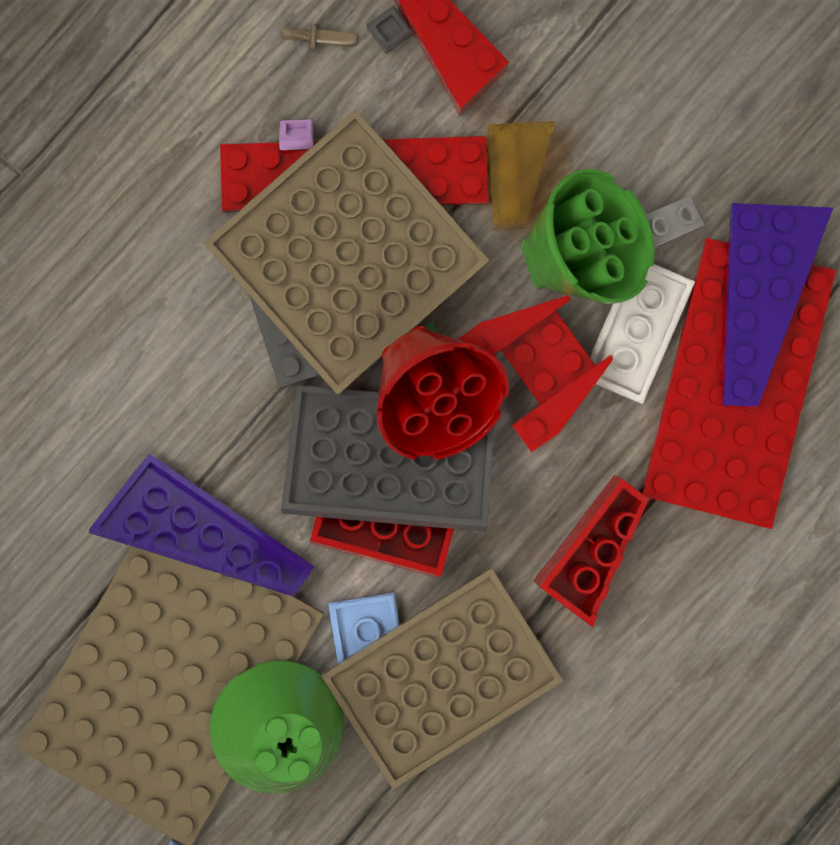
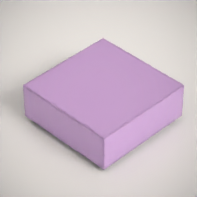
[279,120,314,150]

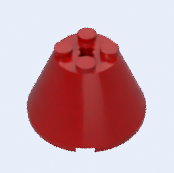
[376,326,509,460]

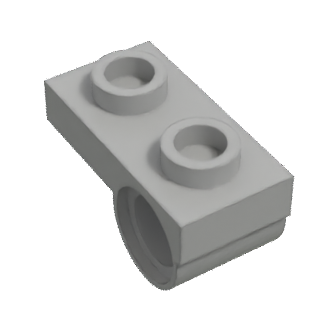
[646,196,705,250]

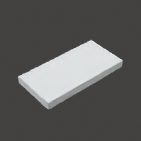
[590,264,695,404]

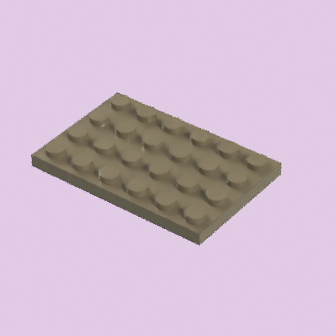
[321,567,563,790]

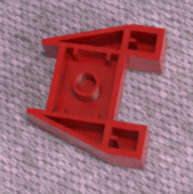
[458,295,613,453]

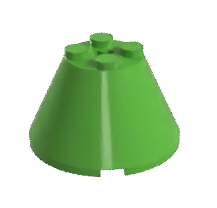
[521,169,655,304]
[210,660,344,794]

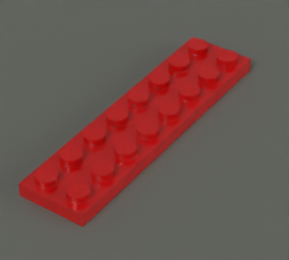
[220,136,488,212]

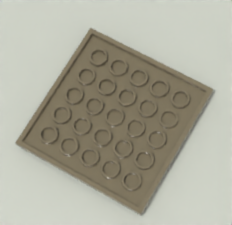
[204,109,490,395]

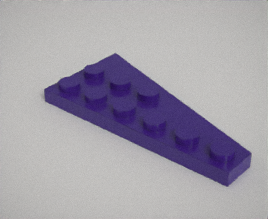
[722,203,834,407]
[88,454,314,597]

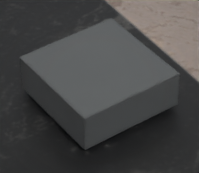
[366,6,413,54]

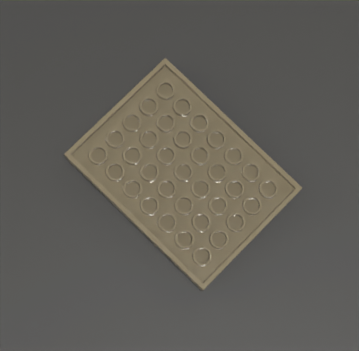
[16,547,325,845]

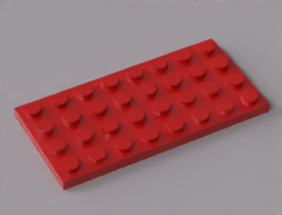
[641,238,836,529]

